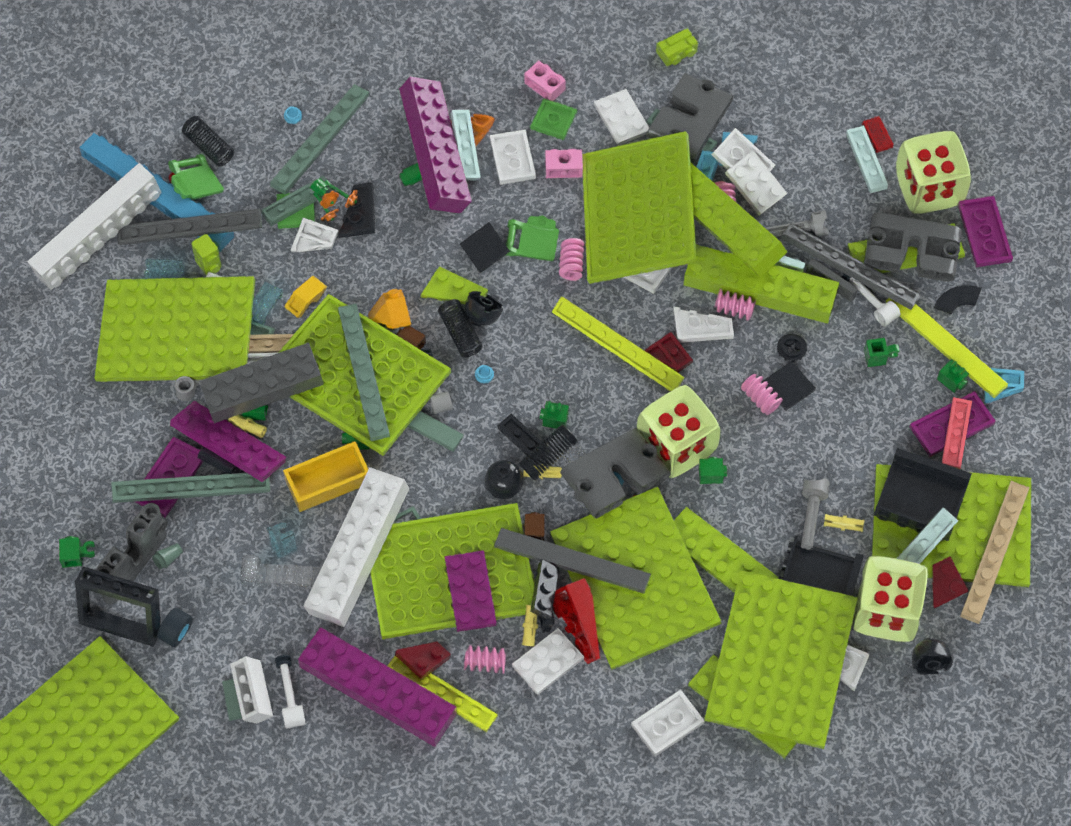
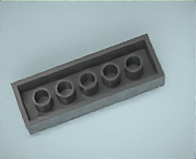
[199,343,324,423]

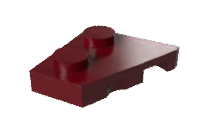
[644,332,693,373]
[932,556,969,609]
[395,642,451,680]

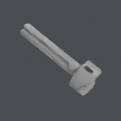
[766,210,829,237]
[801,478,830,550]

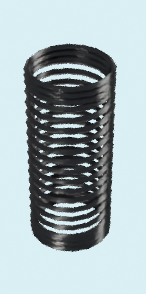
[182,116,234,167]
[438,299,483,358]
[519,424,578,481]

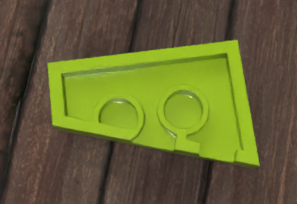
[421,266,488,305]

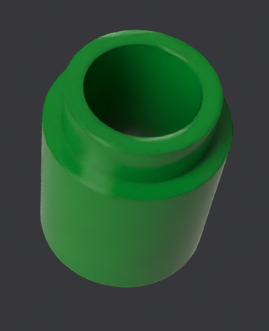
[399,162,422,187]

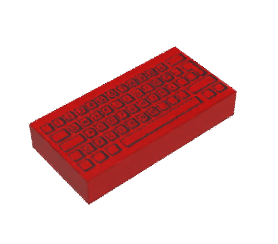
[862,116,894,153]

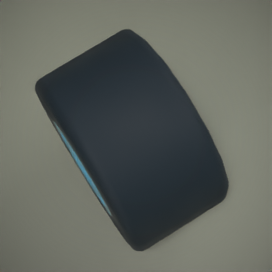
[157,608,193,647]

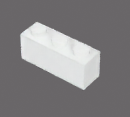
[230,656,273,723]

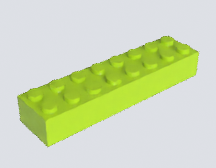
[690,162,787,278]
[683,244,839,324]

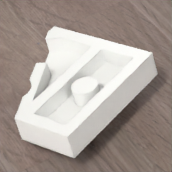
[291,218,339,253]

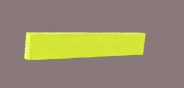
[388,656,498,732]

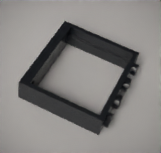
[75,566,161,647]

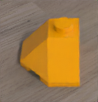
[368,289,411,329]

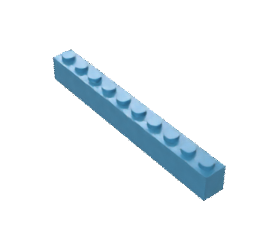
[79,133,234,252]

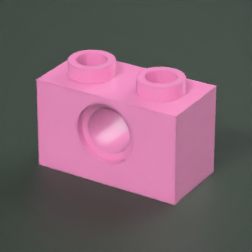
[545,149,583,178]

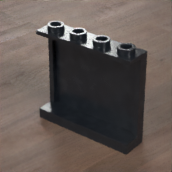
[874,448,972,541]
[779,536,864,596]

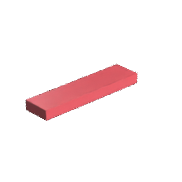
[941,397,972,469]

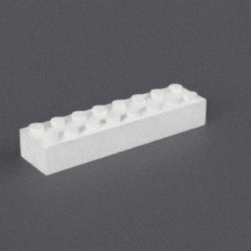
[27,163,162,290]
[304,468,410,627]

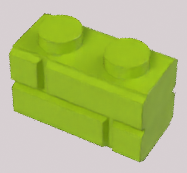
[656,28,698,67]
[191,234,222,275]

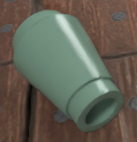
[152,543,183,569]

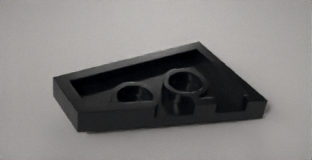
[338,182,375,238]

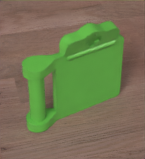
[168,154,224,199]
[506,216,559,261]

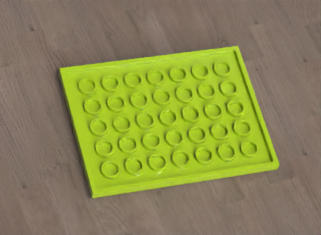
[582,131,697,284]
[95,276,255,382]
[278,294,451,456]
[872,464,1031,587]
[550,487,722,670]
[370,503,534,640]
[704,570,858,749]
[0,636,180,826]

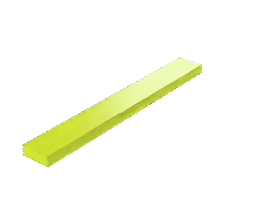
[552,296,685,391]
[886,298,1008,398]

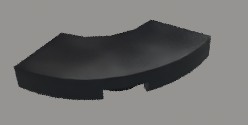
[934,285,982,315]

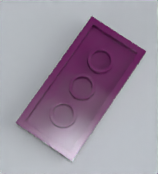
[958,196,1013,268]
[909,391,996,457]
[134,437,204,518]
[445,550,497,632]

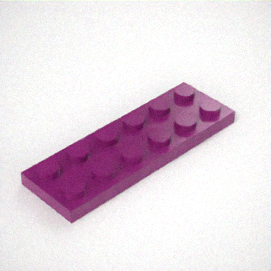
[170,401,286,482]

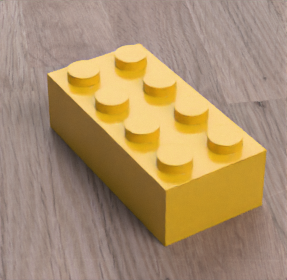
[283,441,369,512]

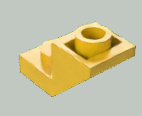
[284,276,327,318]

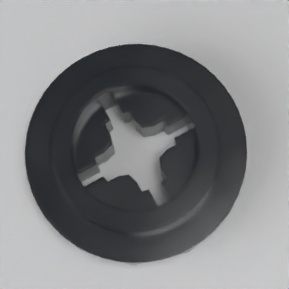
[777,334,807,362]

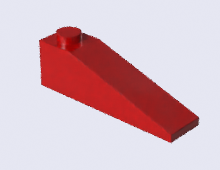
[553,578,600,664]

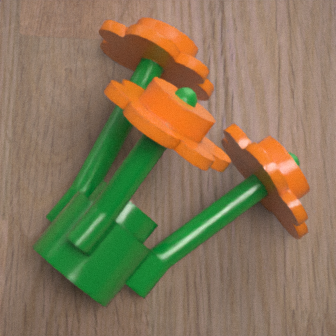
[310,178,358,222]

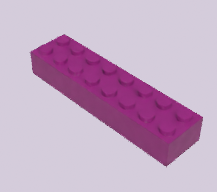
[399,76,472,213]
[298,627,457,747]

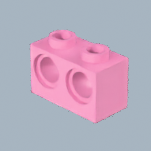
[524,61,566,101]

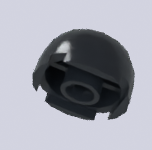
[465,291,503,326]
[485,460,523,499]
[912,638,953,675]

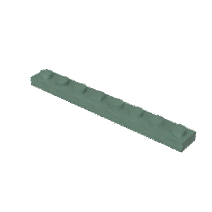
[270,84,369,195]
[338,304,390,441]
[111,473,270,503]

